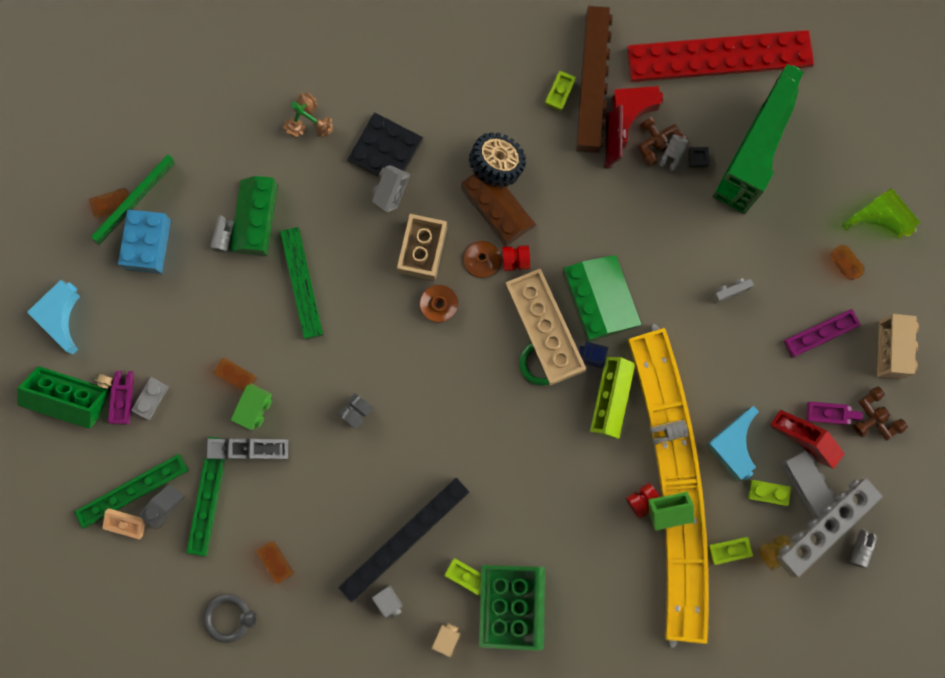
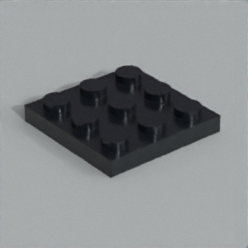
[347,112,423,177]

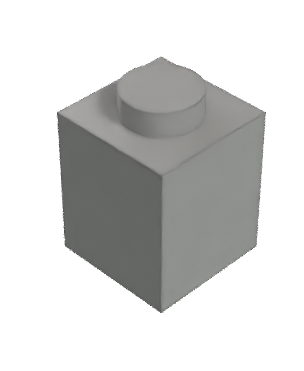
[372,586,403,618]

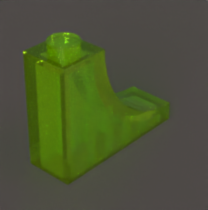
[842,188,921,238]

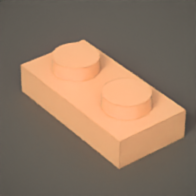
[102,508,145,540]

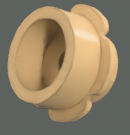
[95,374,114,389]

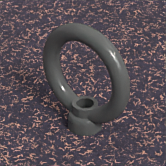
[204,594,256,643]

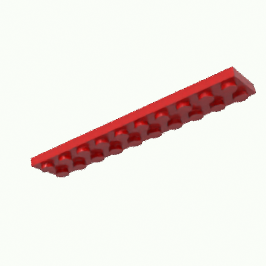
[627,30,814,82]

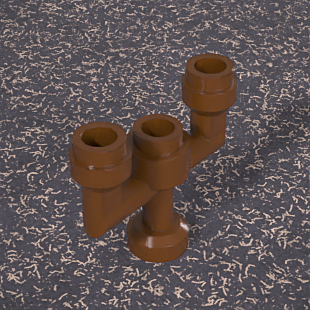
[637,117,689,167]
[853,386,908,441]

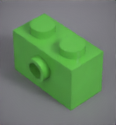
[231,384,273,430]
[649,492,694,530]

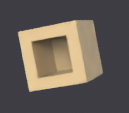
[432,623,460,657]

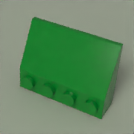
[562,255,641,343]
[479,565,545,651]

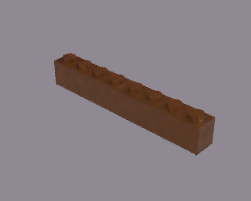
[576,6,613,153]

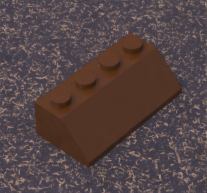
[461,173,536,246]

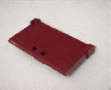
[604,105,626,169]

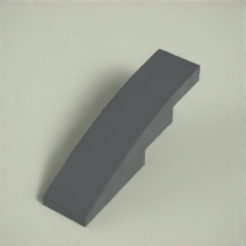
[205,439,289,459]

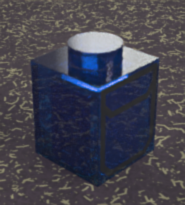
[579,341,609,368]

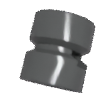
[337,393,374,429]

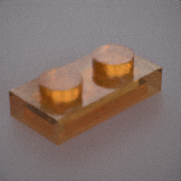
[89,188,129,218]
[213,357,257,391]
[256,540,295,585]

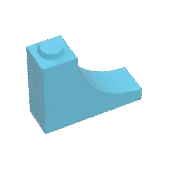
[27,280,81,354]
[706,406,759,481]

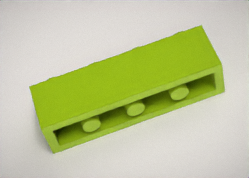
[590,356,635,439]

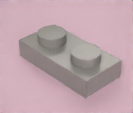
[712,278,754,304]
[131,377,169,420]

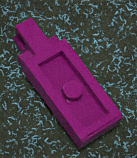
[806,402,863,425]

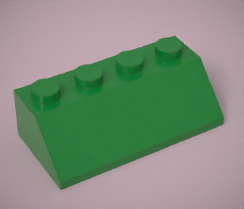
[230,176,278,256]
[17,366,109,429]

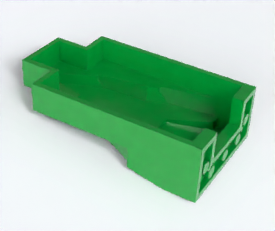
[712,64,804,214]

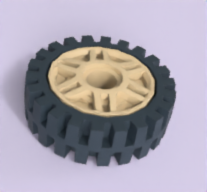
[469,132,526,187]

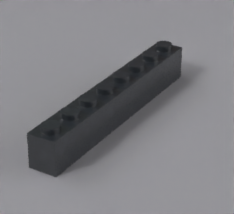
[338,477,470,603]

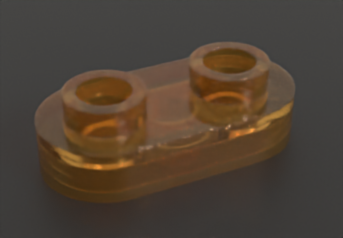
[831,245,864,280]

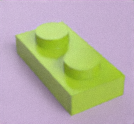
[545,70,576,112]
[748,480,791,506]
[708,537,753,565]
[444,558,481,596]

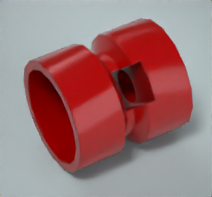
[502,245,530,271]
[626,483,660,519]

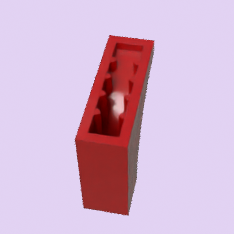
[612,86,663,148]
[770,410,845,469]

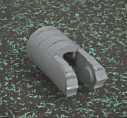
[659,135,688,172]
[210,215,234,253]
[649,420,688,445]
[849,528,877,569]

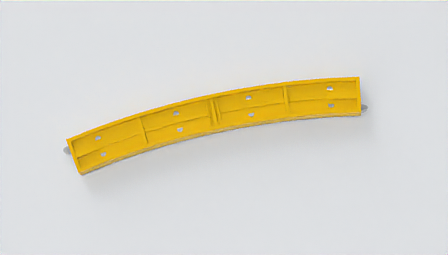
[627,324,709,648]

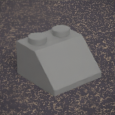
[372,165,411,212]

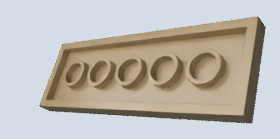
[505,268,586,386]

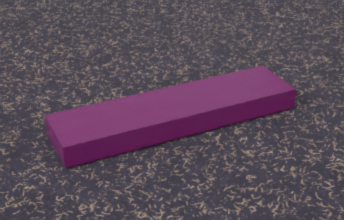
[783,309,861,358]

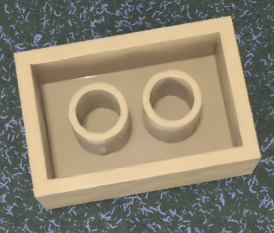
[397,214,448,281]
[877,314,919,379]

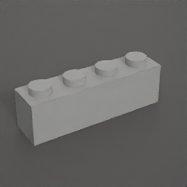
[781,451,844,531]

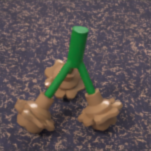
[283,92,333,137]

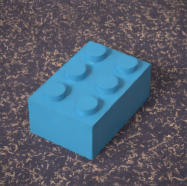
[118,209,171,274]

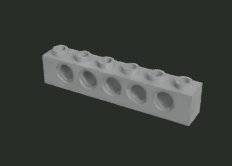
[775,478,883,577]

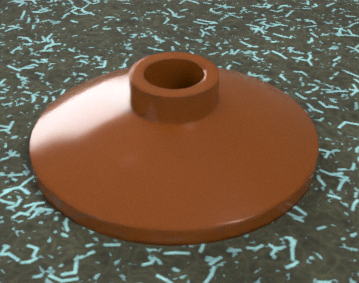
[463,241,501,278]
[420,285,458,322]

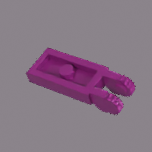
[108,370,134,425]

